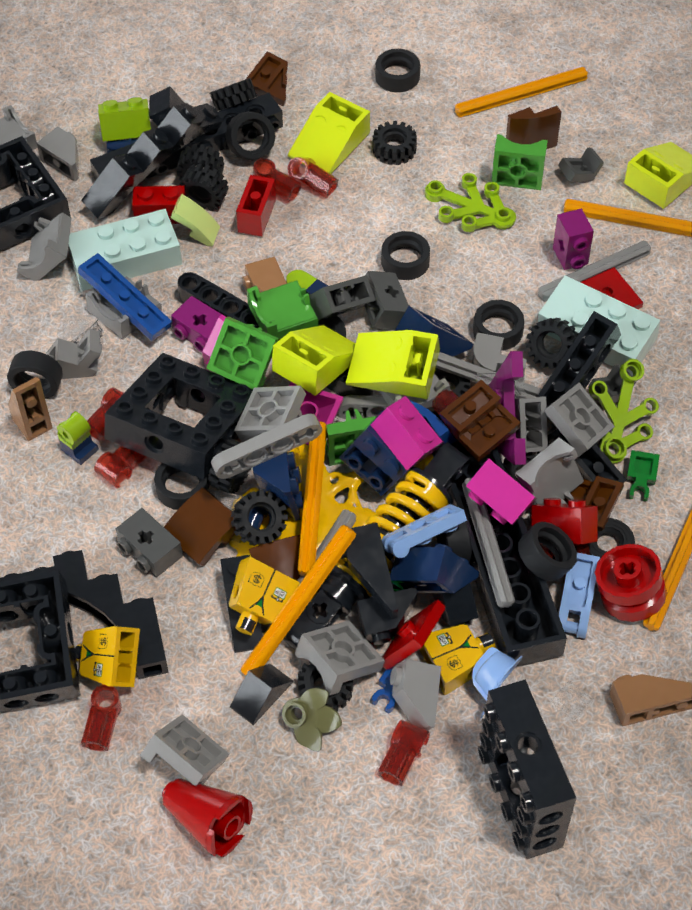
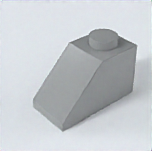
[37,126,79,182]
[390,659,441,732]

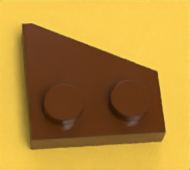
[246,51,288,106]

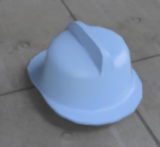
[472,647,523,718]

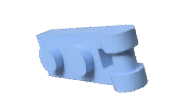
[382,504,467,558]
[559,553,600,639]

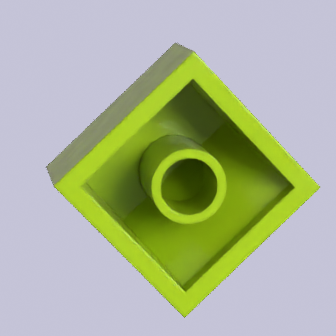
[98,97,151,141]

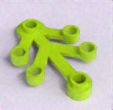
[425,173,516,232]
[588,359,659,464]

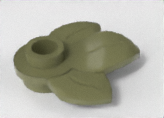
[282,688,342,751]

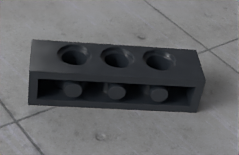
[537,311,621,419]

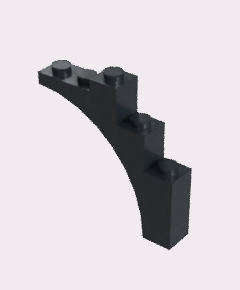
[81,103,224,219]
[0,550,169,679]

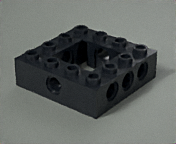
[0,136,71,251]
[104,353,253,480]
[0,570,81,712]
[478,679,576,859]

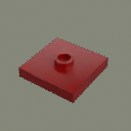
[580,267,644,309]
[382,599,446,670]

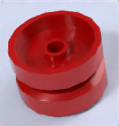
[595,544,667,622]

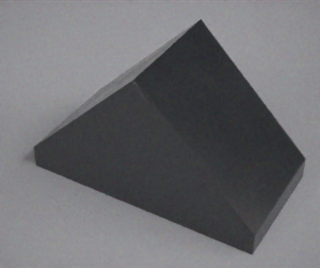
[230,663,293,725]

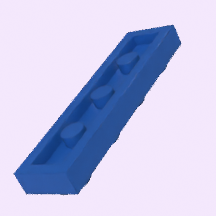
[78,253,172,341]

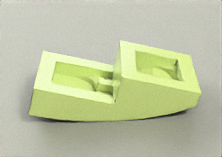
[171,194,220,247]

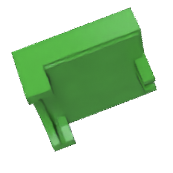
[492,134,548,190]
[247,280,318,339]
[206,317,279,389]
[325,409,376,466]

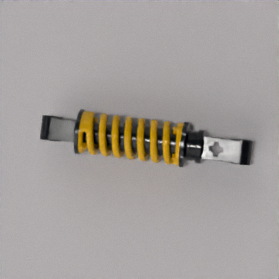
[283,442,471,650]

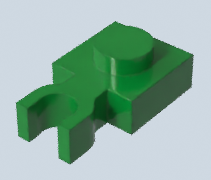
[627,450,660,501]

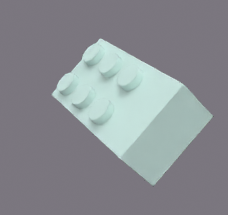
[68,209,182,291]
[538,276,661,376]

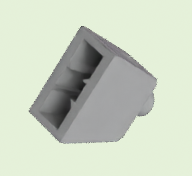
[515,396,548,453]

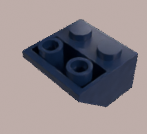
[339,410,408,496]
[253,451,304,521]
[390,544,479,593]

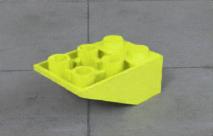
[288,92,370,177]
[624,142,692,209]
[272,325,356,396]
[346,330,440,400]

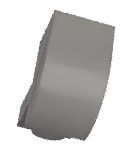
[46,329,102,379]
[472,332,527,382]

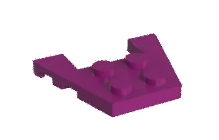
[488,351,526,465]

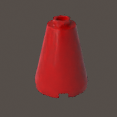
[162,778,253,857]

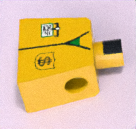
[229,557,300,635]
[419,624,496,696]
[75,626,140,687]

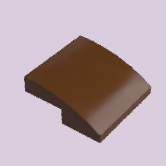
[506,105,562,149]
[439,380,521,462]
[564,476,624,531]
[164,487,236,566]
[249,535,324,592]

